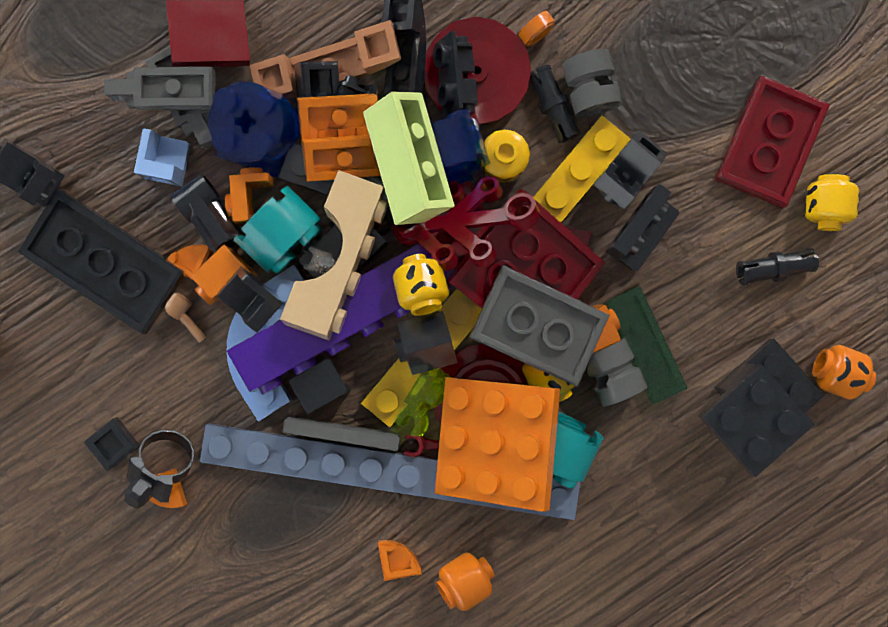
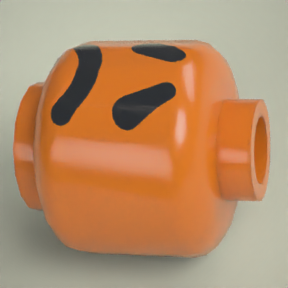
[812,344,876,400]

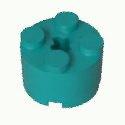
[234,186,323,274]
[553,411,604,489]

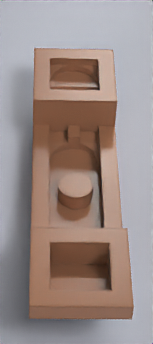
[250,20,401,103]

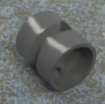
[562,49,622,118]
[585,337,648,407]

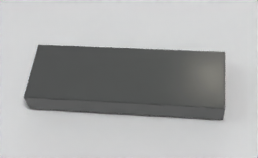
[283,416,401,451]

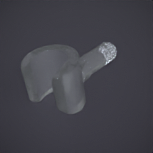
[304,246,334,275]

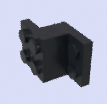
[699,339,825,477]

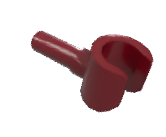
[404,432,439,457]

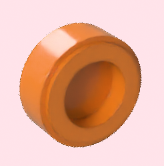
[518,10,556,47]

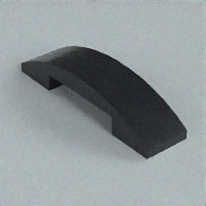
[382,0,426,97]

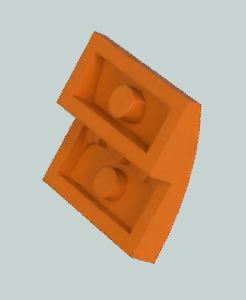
[297,94,381,182]

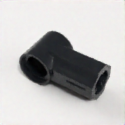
[170,174,242,253]

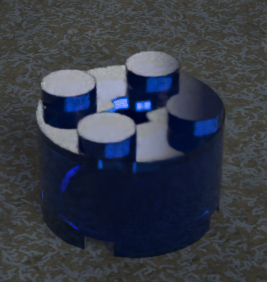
[208,82,299,164]
[430,110,491,184]

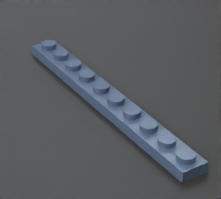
[200,423,580,520]

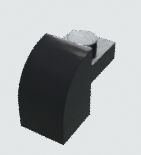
[593,130,667,209]
[0,138,65,207]

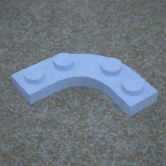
[227,265,305,421]

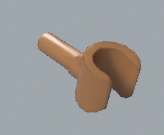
[165,293,206,343]

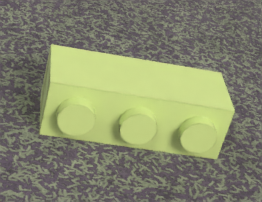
[363,92,455,225]

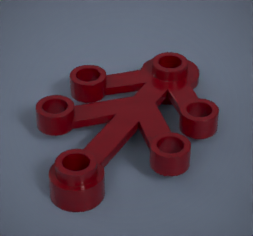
[393,176,539,271]

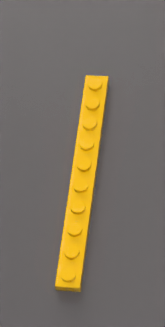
[361,115,630,427]

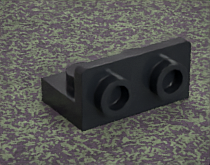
[605,184,679,272]

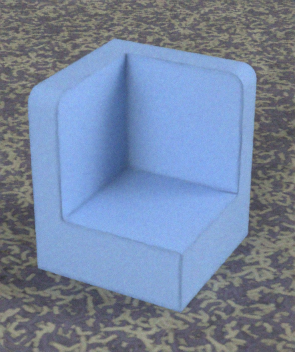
[134,128,191,187]

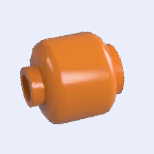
[435,552,495,611]

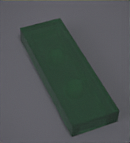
[604,286,688,404]

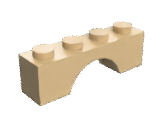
[280,170,388,341]

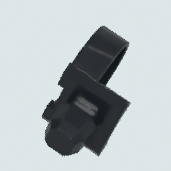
[124,430,194,509]

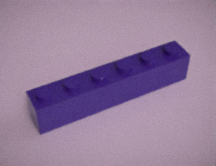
[226,244,453,395]

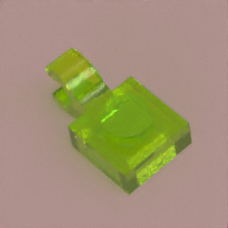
[396,370,451,437]

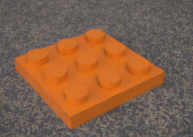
[434,377,560,512]

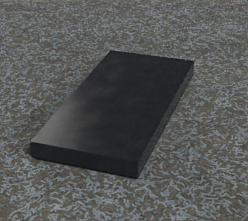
[18,189,185,334]

